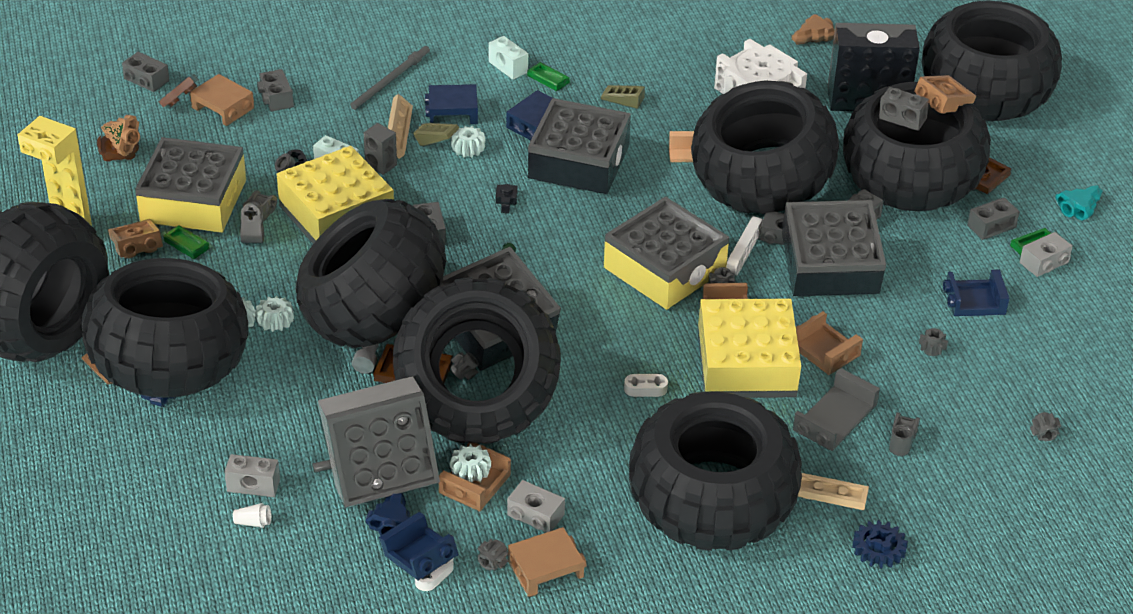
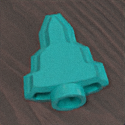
[1055,185,1103,221]

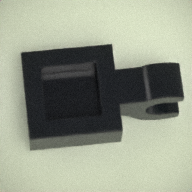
[496,184,518,213]

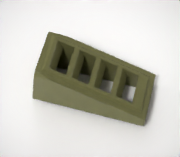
[601,85,645,109]
[414,123,459,146]

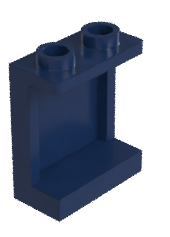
[425,84,478,124]
[506,90,552,140]
[943,269,1010,316]
[379,512,459,581]

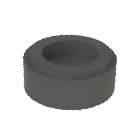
[275,153,295,172]

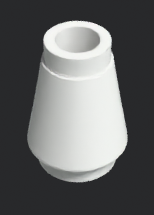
[233,503,271,528]

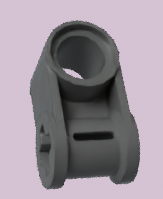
[243,190,277,222]
[240,201,264,243]
[889,412,920,456]

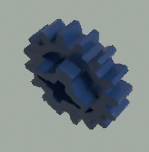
[852,520,908,569]

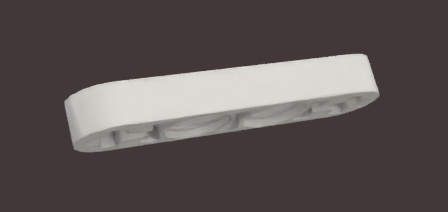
[726,216,763,276]

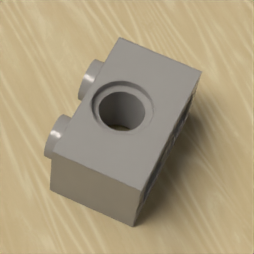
[1019,232,1073,277]
[224,454,280,497]
[507,480,565,532]

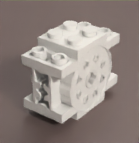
[714,39,807,94]

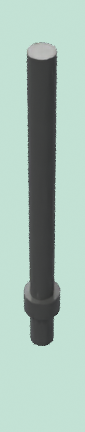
[350,46,430,110]

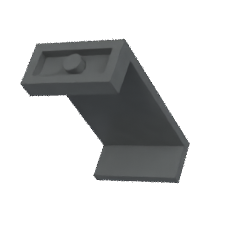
[793,368,880,451]

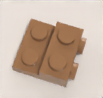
[914,75,976,114]
[108,219,163,258]

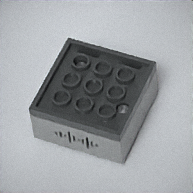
[318,376,440,508]

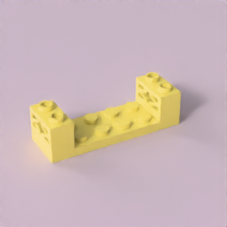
[17,116,92,226]

